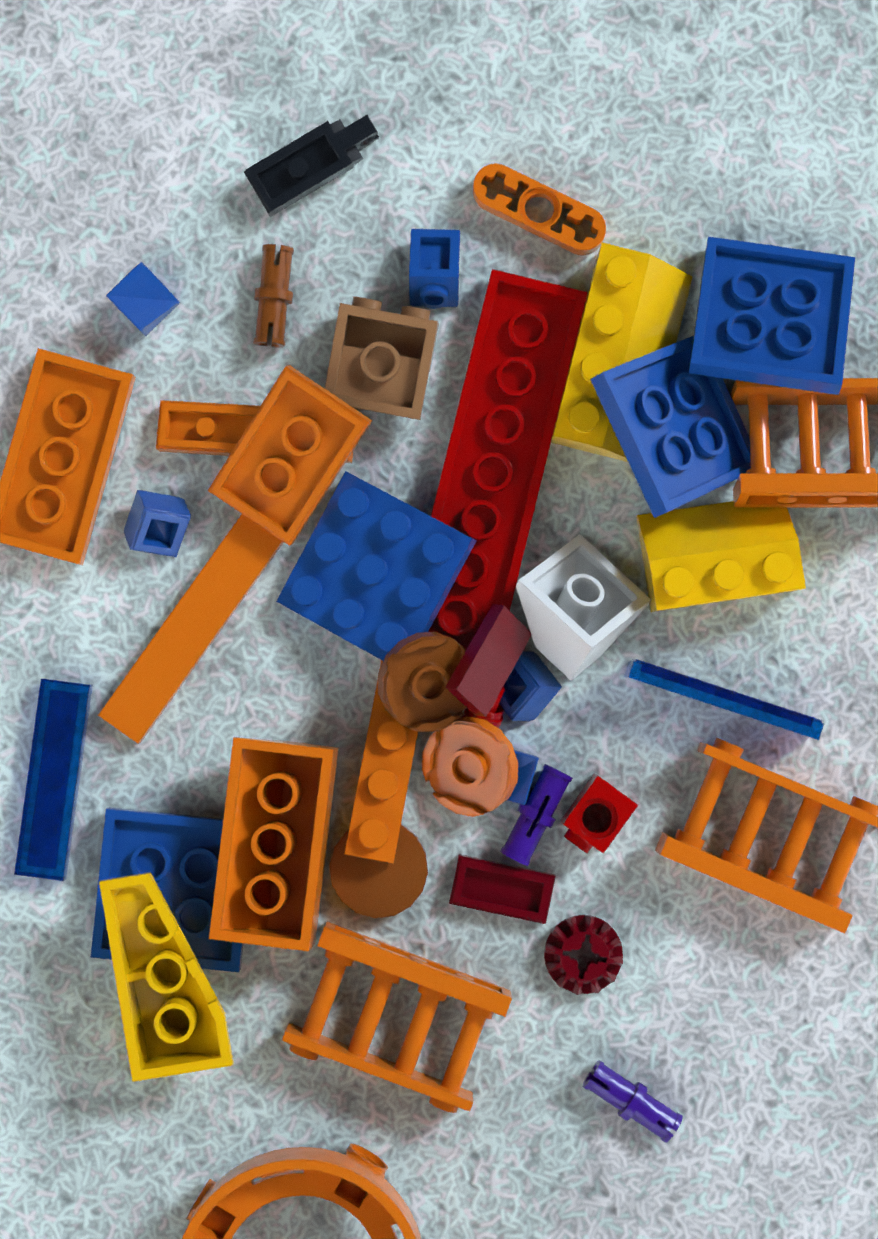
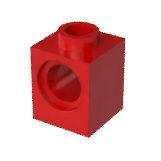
[560,773,638,854]

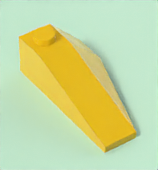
[99,872,234,1082]

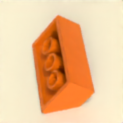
[209,737,339,952]

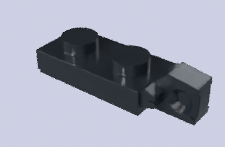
[244,115,379,217]

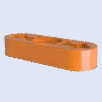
[473,164,606,255]

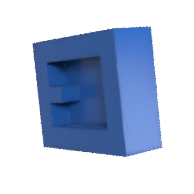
[409,229,460,309]

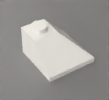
[516,534,651,681]

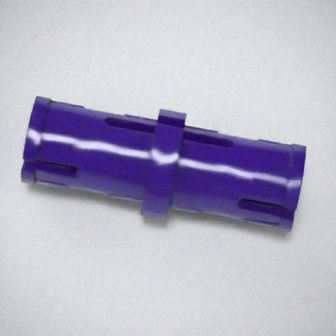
[500,764,573,866]
[582,1060,683,1143]

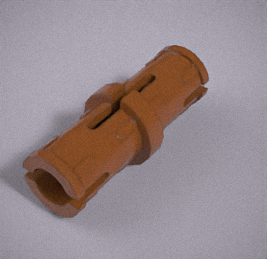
[253,244,294,348]

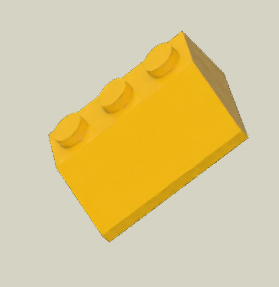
[636,501,806,612]

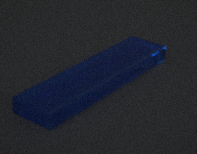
[624,659,824,740]
[14,678,93,881]

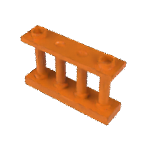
[730,378,878,508]
[655,738,878,934]
[282,921,512,1113]

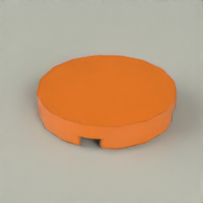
[422,716,518,817]

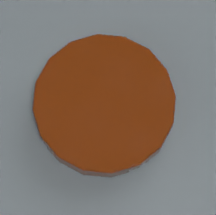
[378,632,466,732]
[329,823,428,918]

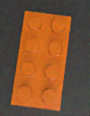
[0,348,136,566]

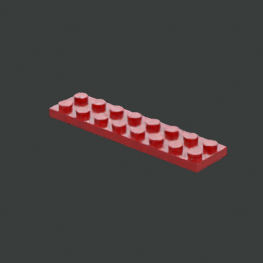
[428,269,588,650]

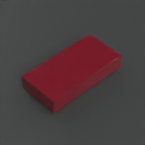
[445,604,531,717]
[449,854,556,924]

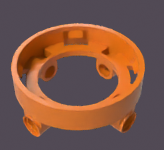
[182,1144,422,1239]

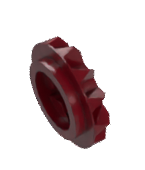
[544,915,623,995]

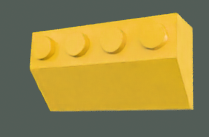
[551,242,693,462]

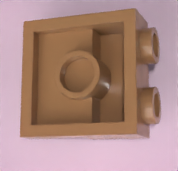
[325,297,439,420]

